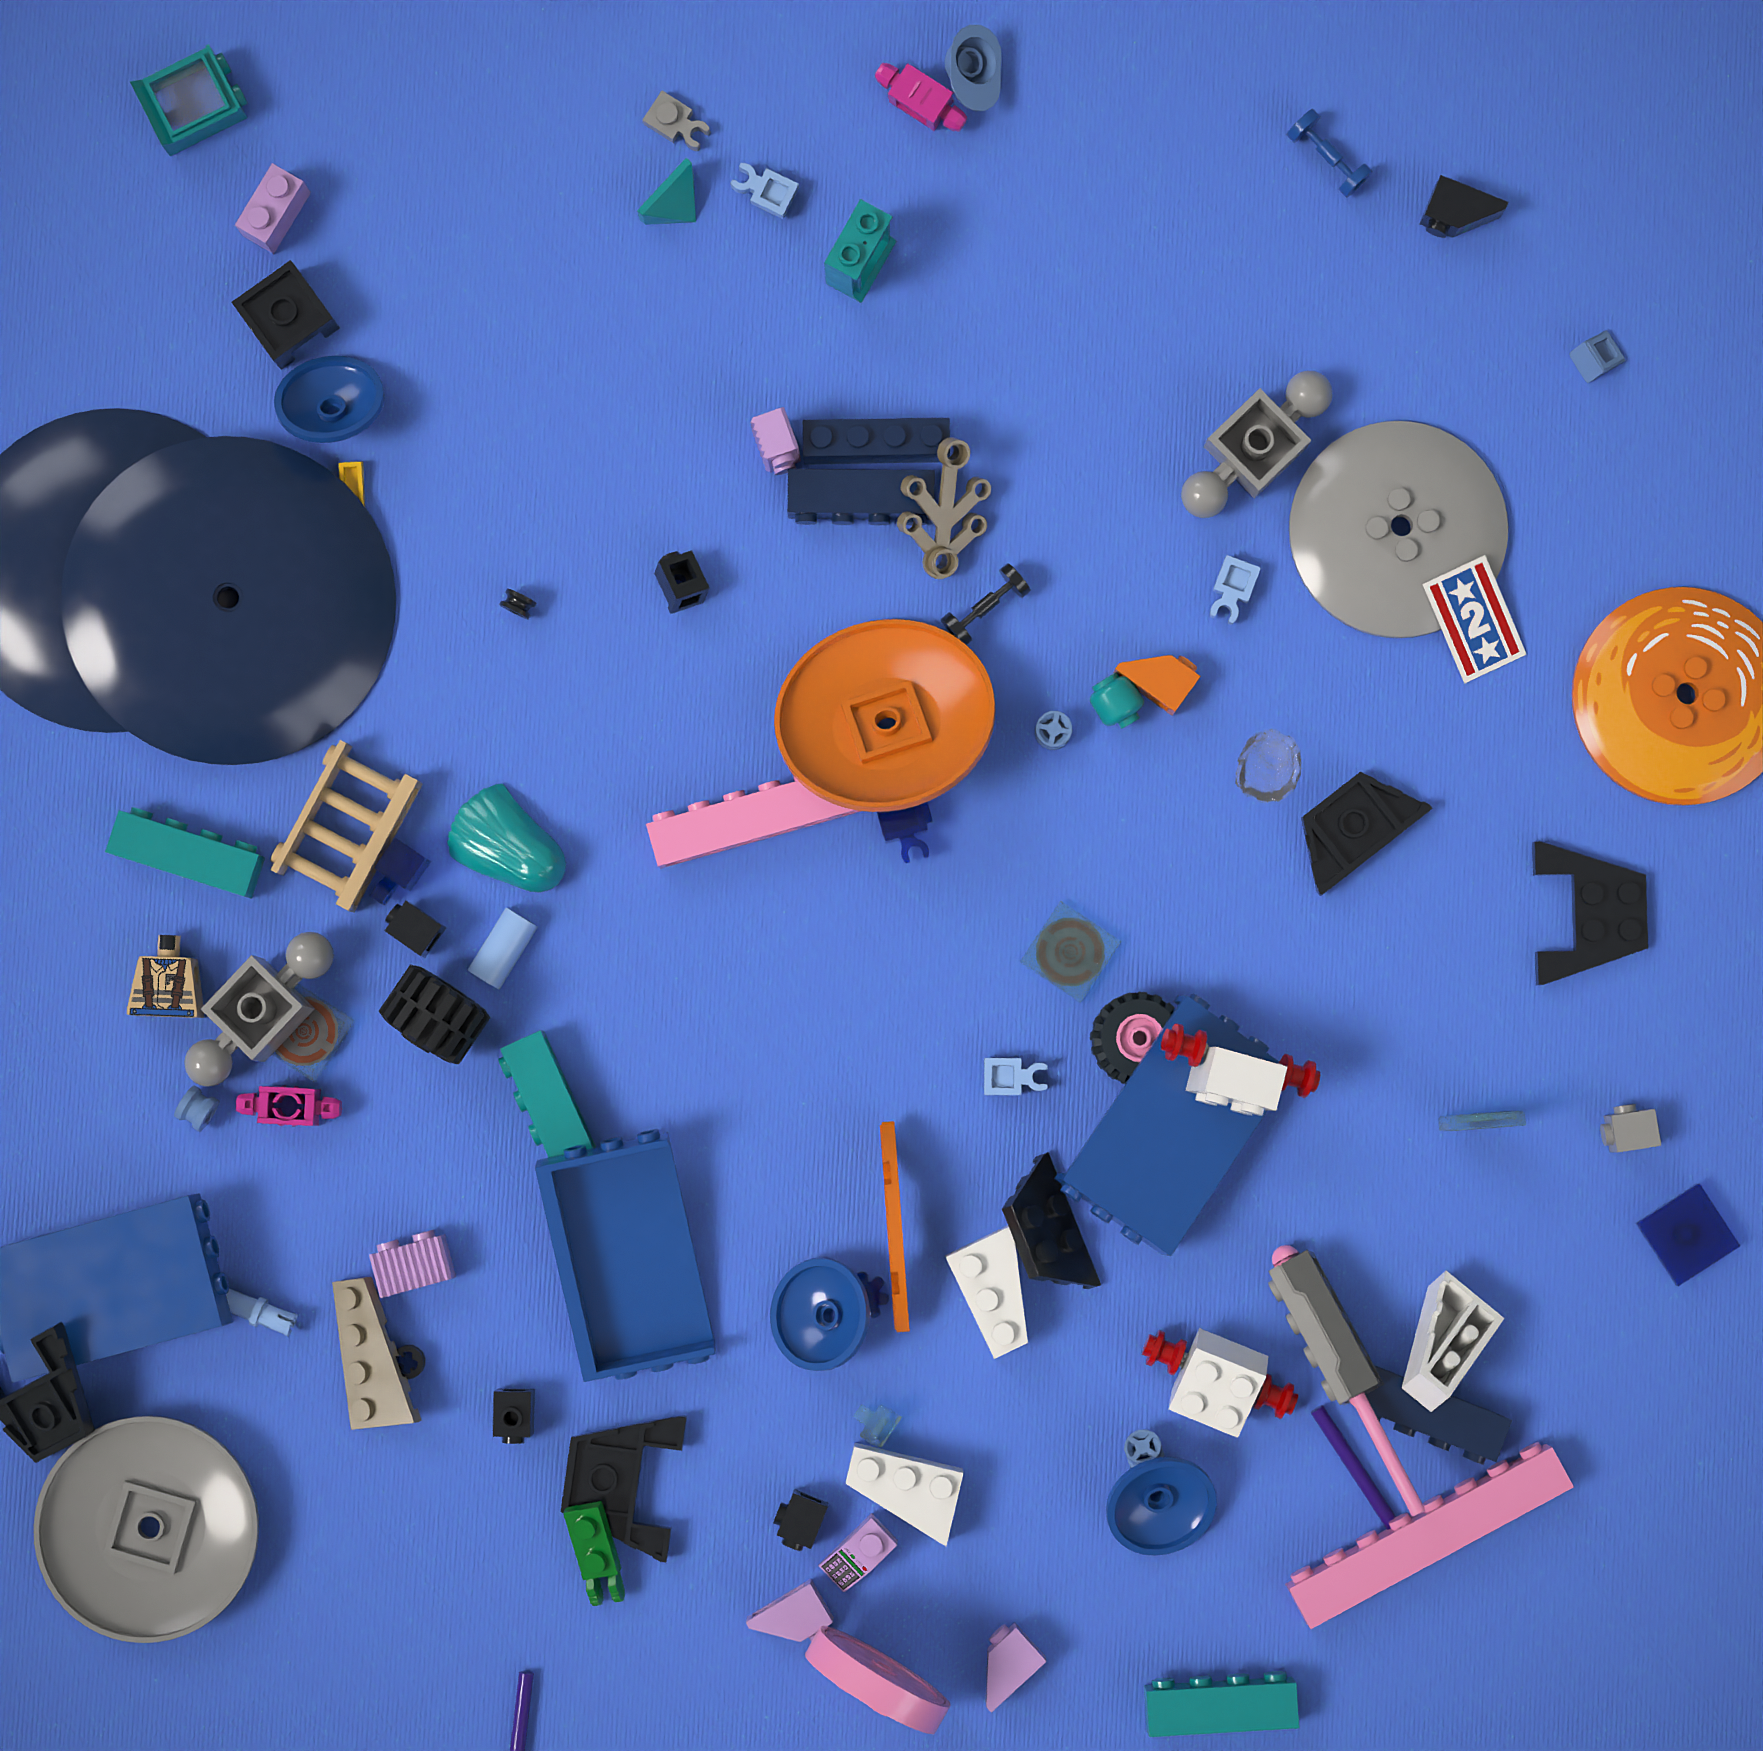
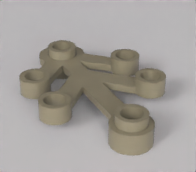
[897,437,991,579]

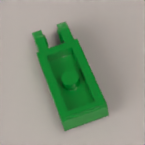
[563,1501,625,1606]

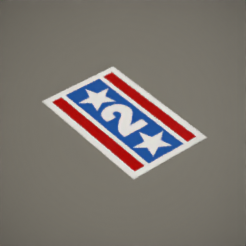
[1422,555,1527,684]

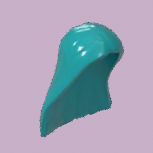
[447,784,566,893]

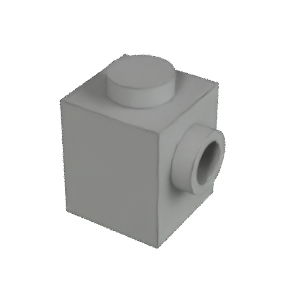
[1600,1104,1661,1153]

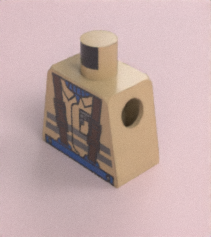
[127,935,204,1018]

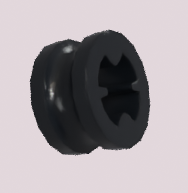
[499,588,537,620]
[396,1345,426,1379]

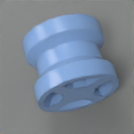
[1035,711,1072,750]
[174,1085,220,1132]
[1124,1430,1165,1468]

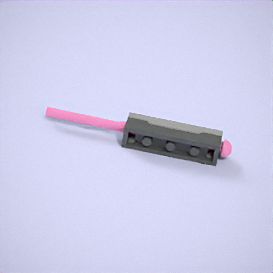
[1268,1245,1425,1517]

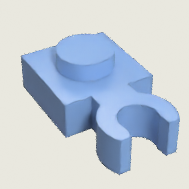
[730,163,799,219]
[1210,555,1261,625]
[984,1058,1047,1095]

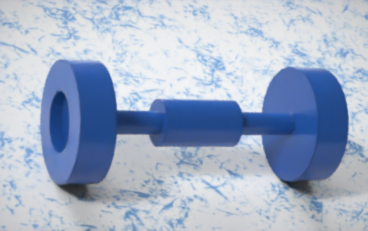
[1286,109,1373,198]

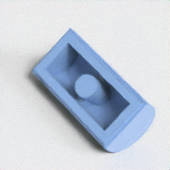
[468,908,538,989]

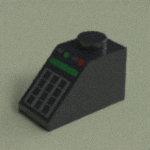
[1419,175,1509,238]

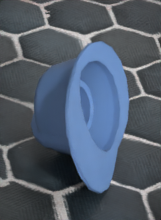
[945,25,1002,111]

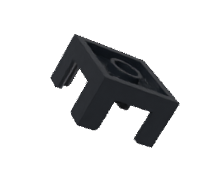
[231,260,340,370]

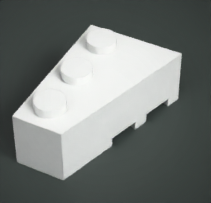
[945,1225,1028,1359]
[1402,1271,1505,1412]
[845,1443,963,1546]

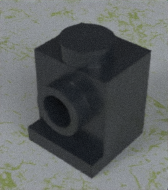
[654,550,709,614]

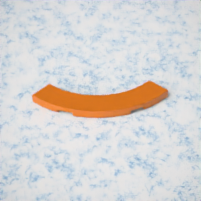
[880,1121,910,1332]

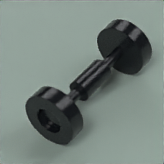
[940,563,1031,645]

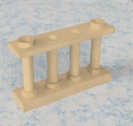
[270,740,423,913]

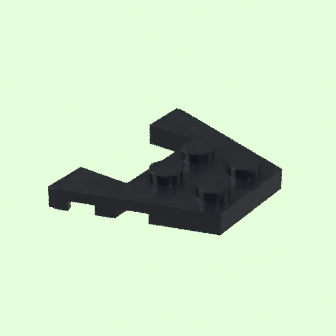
[1532,841,1648,985]
[0,1321,95,1463]
[560,1415,687,1563]

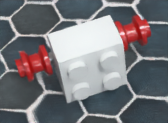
[1161,1023,1320,1116]
[1141,1328,1298,1438]

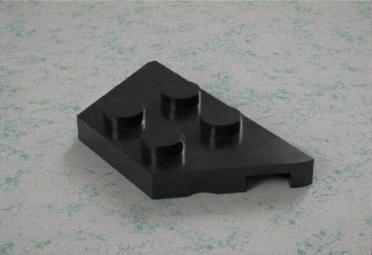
[1301,772,1433,896]
[1002,1152,1101,1289]

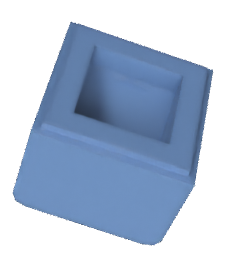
[1569,330,1626,383]

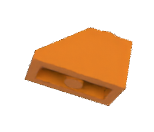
[1113,655,1201,716]

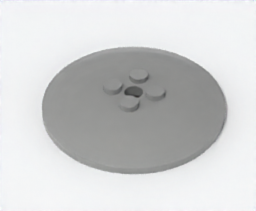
[1289,421,1508,638]
[34,1416,259,1643]

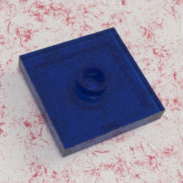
[1635,1183,1740,1286]

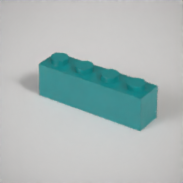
[105,807,265,899]
[498,1030,596,1158]
[1144,1671,1299,1737]

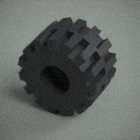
[379,964,490,1064]

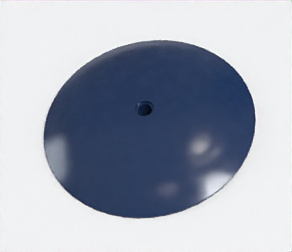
[0,408,239,733]
[61,436,396,765]

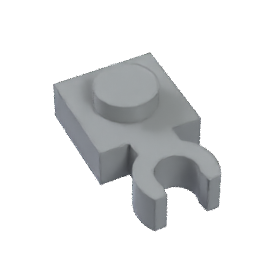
[642,91,711,151]

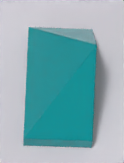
[637,158,696,225]

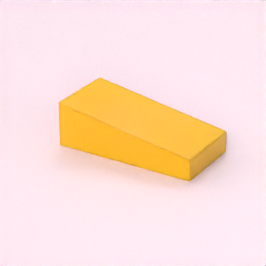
[339,462,365,507]

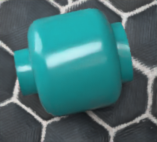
[1090,672,1144,729]

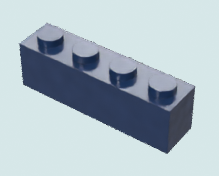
[803,418,950,465]
[787,469,935,526]
[1358,1365,1512,1465]

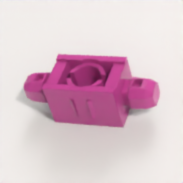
[875,63,967,132]
[236,1085,342,1127]

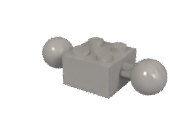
[1181,371,1332,518]
[184,932,334,1086]

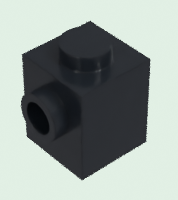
[384,901,446,958]
[493,1388,535,1444]
[773,1489,828,1551]

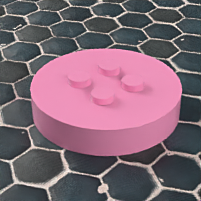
[805,1626,951,1734]

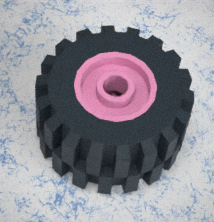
[1090,992,1174,1084]

